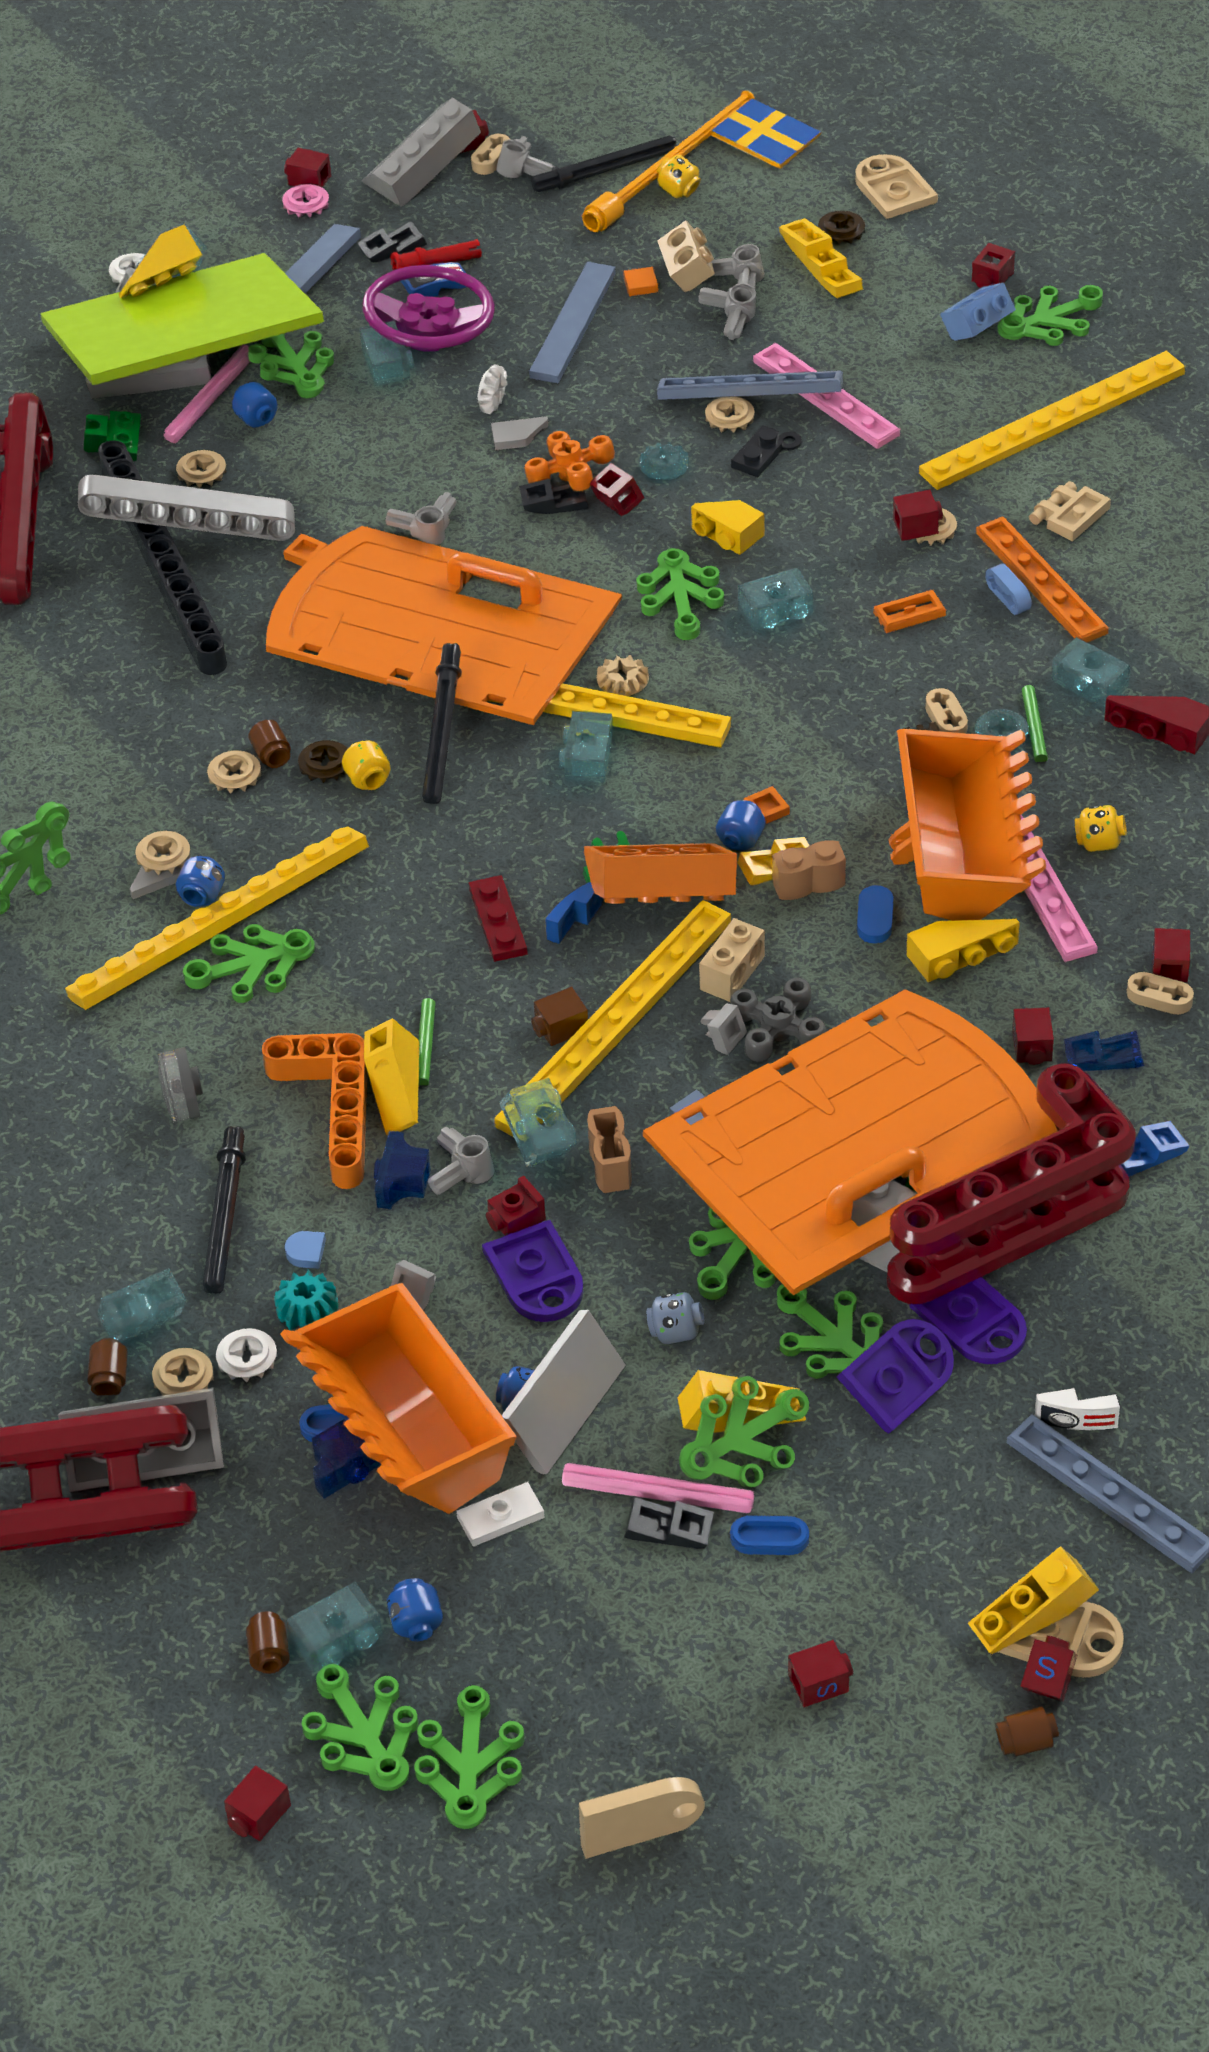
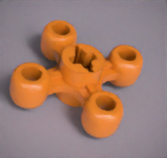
[525,431,615,491]

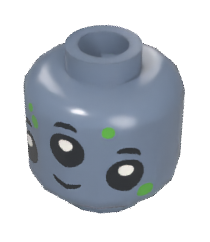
[646,1292,705,1344]

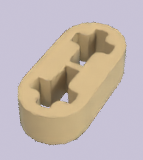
[471,134,510,175]
[925,688,968,734]
[1127,972,1194,1015]

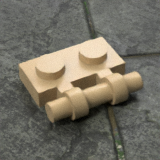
[1029,481,1111,542]

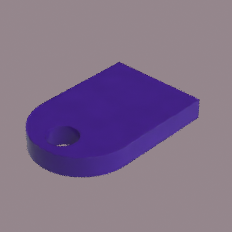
[482,1220,583,1322]
[909,1277,1027,1364]
[836,1319,954,1434]

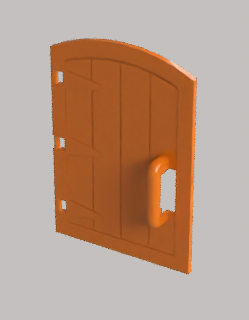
[266,526,622,725]
[643,989,1057,1295]

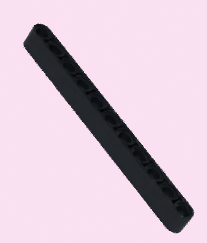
[98,440,227,675]

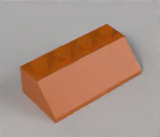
[584,843,737,904]

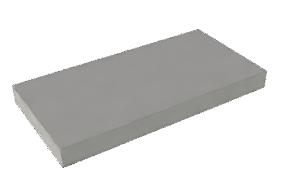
[501,1310,626,1474]

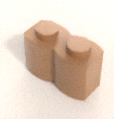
[772,841,846,900]
[587,1106,632,1193]

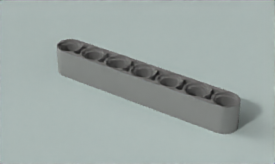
[78,475,295,541]

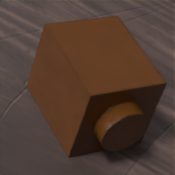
[531,987,588,1046]

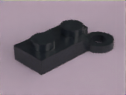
[731,425,802,478]

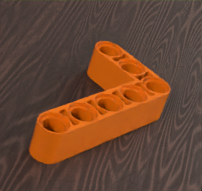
[262,1033,368,1189]

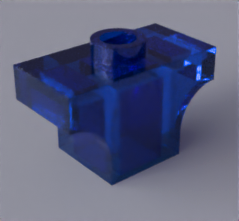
[374,1131,431,1209]
[312,1419,381,1499]

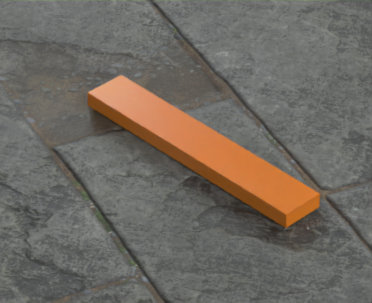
[976,516,1109,645]

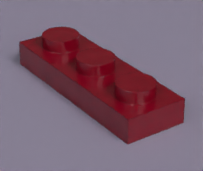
[468,875,528,962]

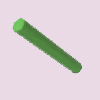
[1022,685,1048,762]
[418,998,436,1085]

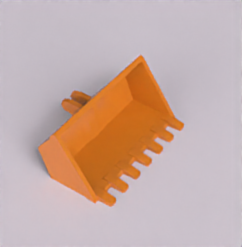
[888,729,1046,921]
[280,1283,517,1514]

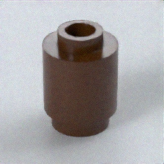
[248,720,291,768]
[87,1338,128,1396]
[246,1611,290,1674]
[995,1707,1059,1757]

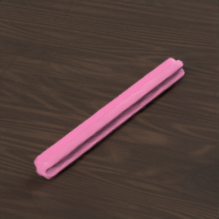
[164,345,250,443]
[562,1463,754,1513]

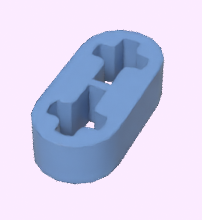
[985,564,1032,615]

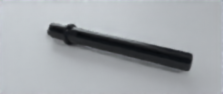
[531,136,677,192]
[422,643,462,804]
[202,1126,246,1294]

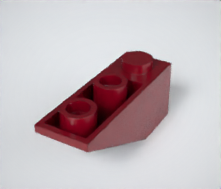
[1104,695,1209,755]

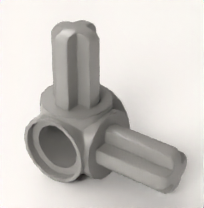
[496,136,553,178]
[711,244,765,289]
[698,283,756,340]
[386,492,456,545]
[428,1127,495,1195]

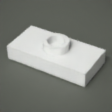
[457,1482,545,1547]

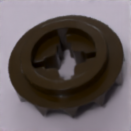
[818,211,865,245]
[298,740,348,784]

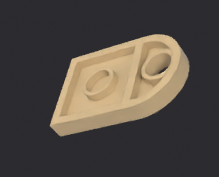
[855,154,938,219]
[998,1580,1124,1677]
[579,1777,705,1858]

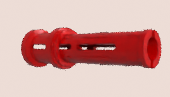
[391,239,482,271]

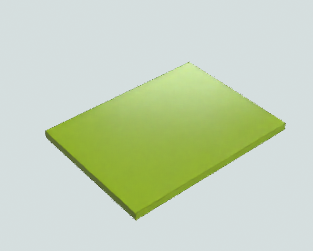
[40,253,324,385]

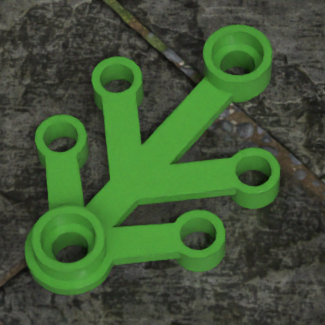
[998,285,1103,346]
[248,331,334,398]
[636,548,724,640]
[0,802,71,915]
[183,924,315,1003]
[689,1208,776,1300]
[777,1284,883,1379]
[679,1376,809,1488]
[302,1664,418,1791]
[414,1685,524,1829]

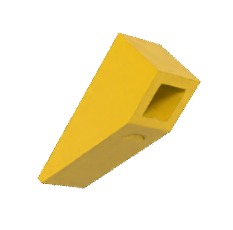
[118,224,202,298]
[907,919,1020,982]
[364,1018,419,1135]
[678,1370,806,1433]
[968,1546,1099,1654]

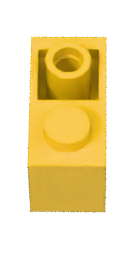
[691,500,765,555]

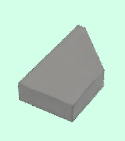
[491,416,548,450]
[130,852,182,899]

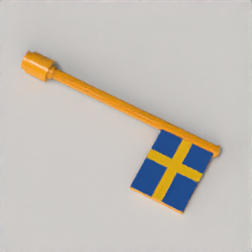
[582,91,821,232]

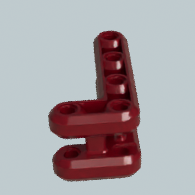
[0,393,54,605]
[887,1063,1136,1304]
[0,1405,198,1552]

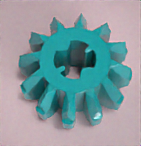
[274,1269,339,1331]

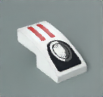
[1035,1388,1120,1430]

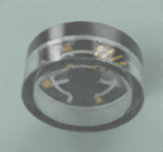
[158,1047,203,1123]

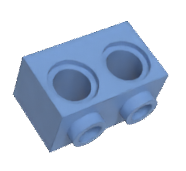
[940,282,1016,341]

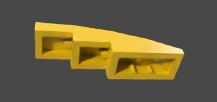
[779,218,863,298]

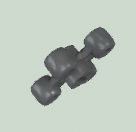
[730,978,826,1062]

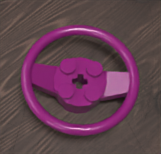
[362,265,495,351]

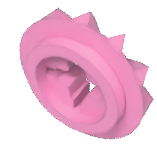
[282,184,329,218]

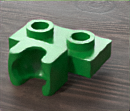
[83,411,141,461]

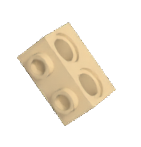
[657,221,715,292]
[699,918,765,1002]

